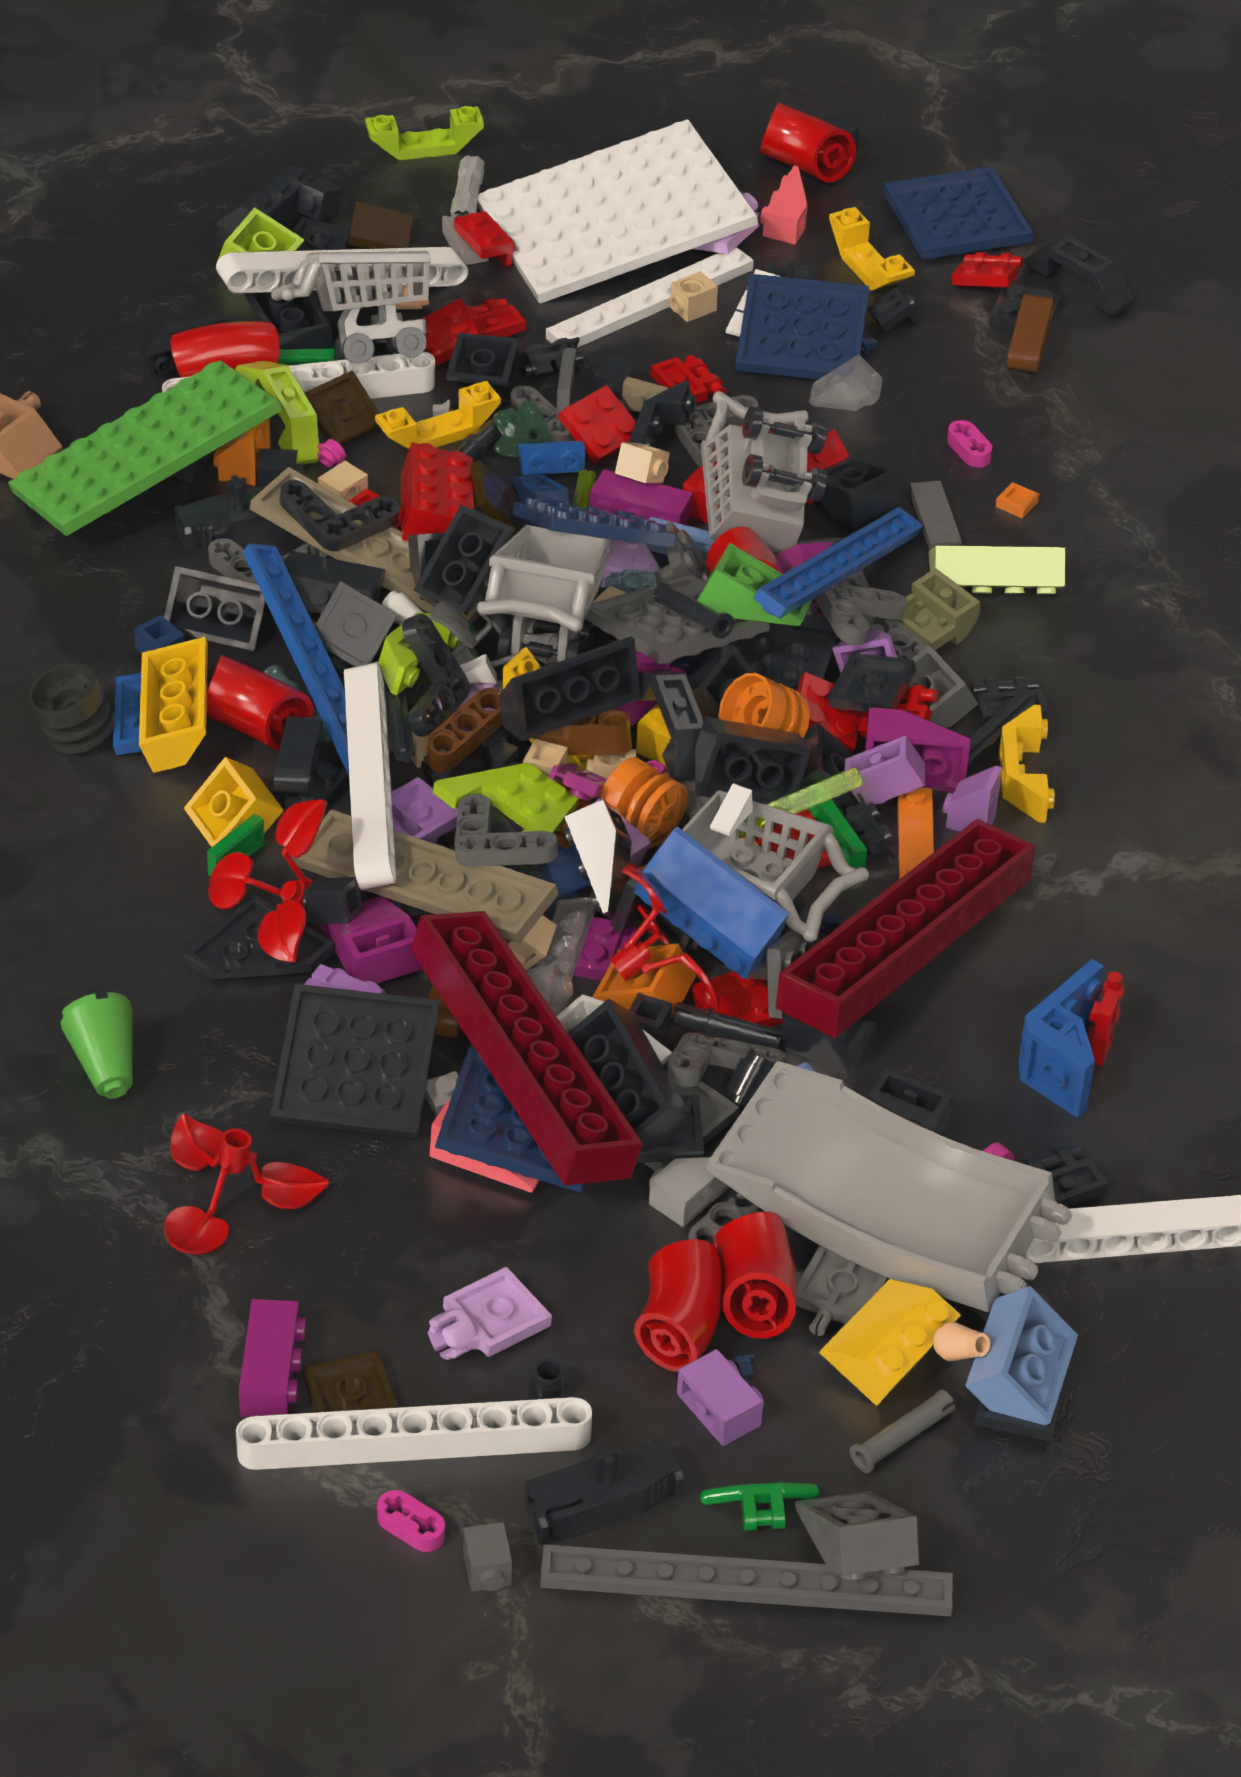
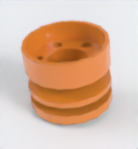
[718,673,810,738]
[599,757,688,848]

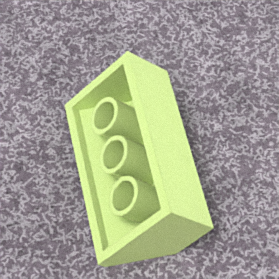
[929,546,1065,595]

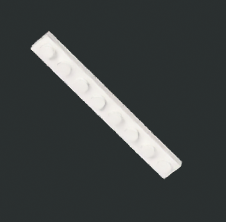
[546,247,754,348]

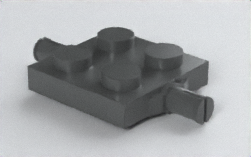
[797,1245,890,1336]

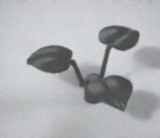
[429,592,515,667]

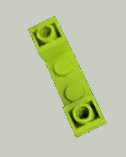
[365,106,484,160]
[235,361,319,464]
[378,613,466,696]

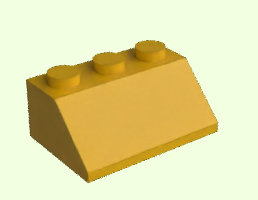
[819,1279,961,1406]

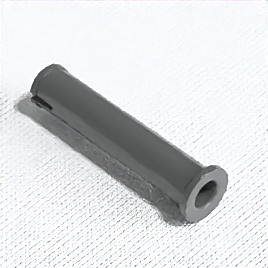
[850,1390,956,1473]

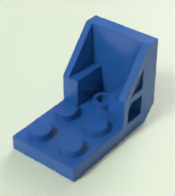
[1018,959,1104,1118]

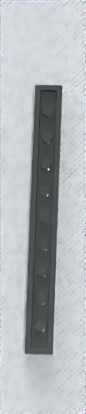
[540,1544,953,1617]

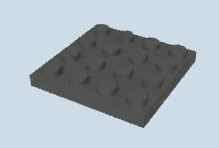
[585,574,769,664]

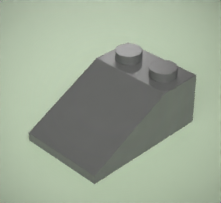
[861,645,978,728]
[795,1491,919,1580]

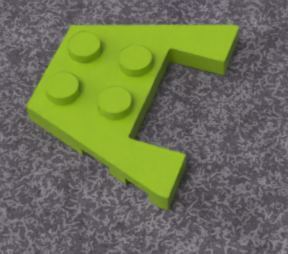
[432,762,579,865]

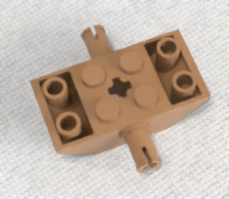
[0,391,63,479]

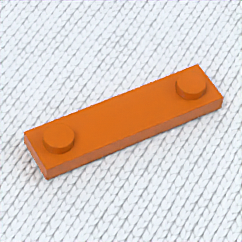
[897,788,934,880]

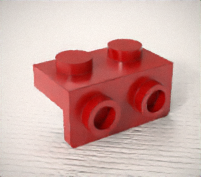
[454,211,515,267]

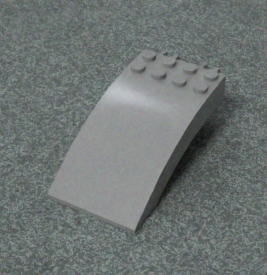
[705,1061,1072,1312]

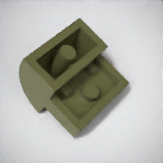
[897,568,980,650]

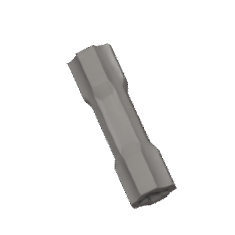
[450,155,485,218]

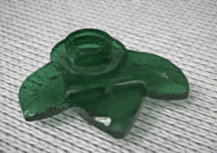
[493,401,551,457]

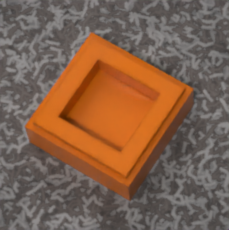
[995,482,1039,519]

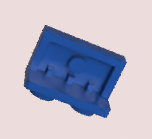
[518,441,585,475]

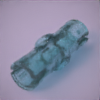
[605,569,656,593]

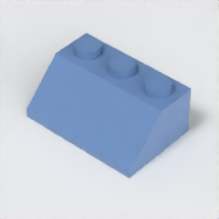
[965,1286,1078,1425]

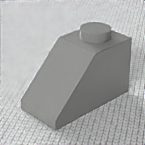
[649,1157,730,1227]

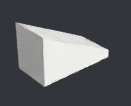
[460,654,497,684]
[710,783,753,836]

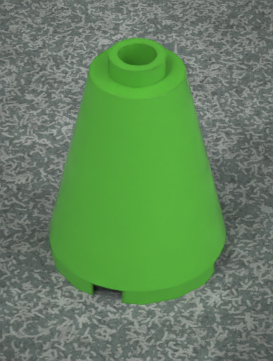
[60,992,133,1099]

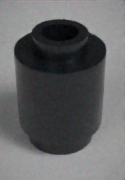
[726,1050,775,1107]

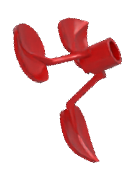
[208,799,328,963]
[609,863,720,1014]
[164,1113,329,1255]

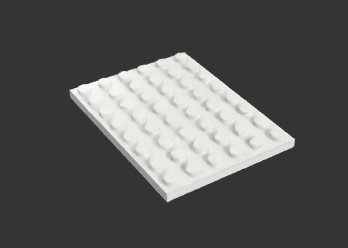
[477,119,758,304]

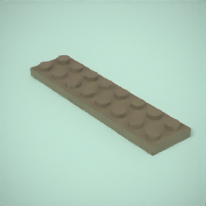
[250,467,488,626]
[292,809,559,944]

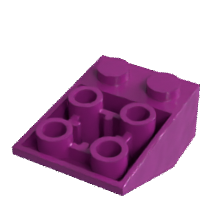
[319,896,423,984]

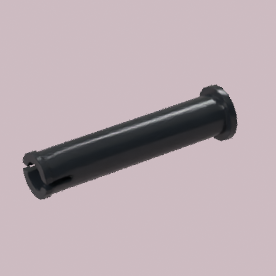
[653,583,734,639]

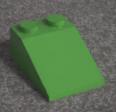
[697,543,813,626]

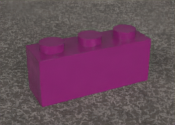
[590,469,693,526]
[239,1299,306,1417]

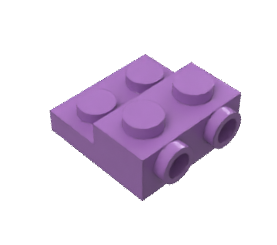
[391,777,458,844]

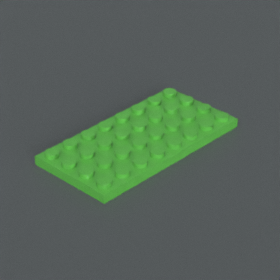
[8,360,282,536]

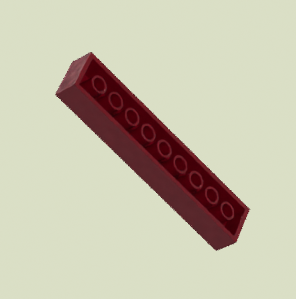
[775,819,1036,1038]
[411,911,643,1186]

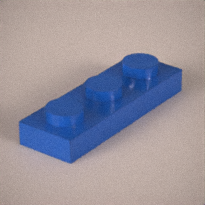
[113,673,142,755]

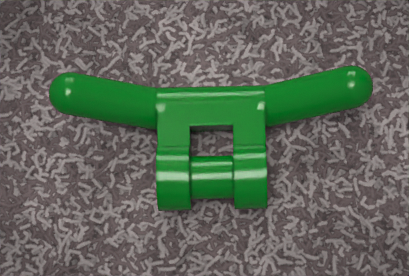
[700,1482,819,1531]

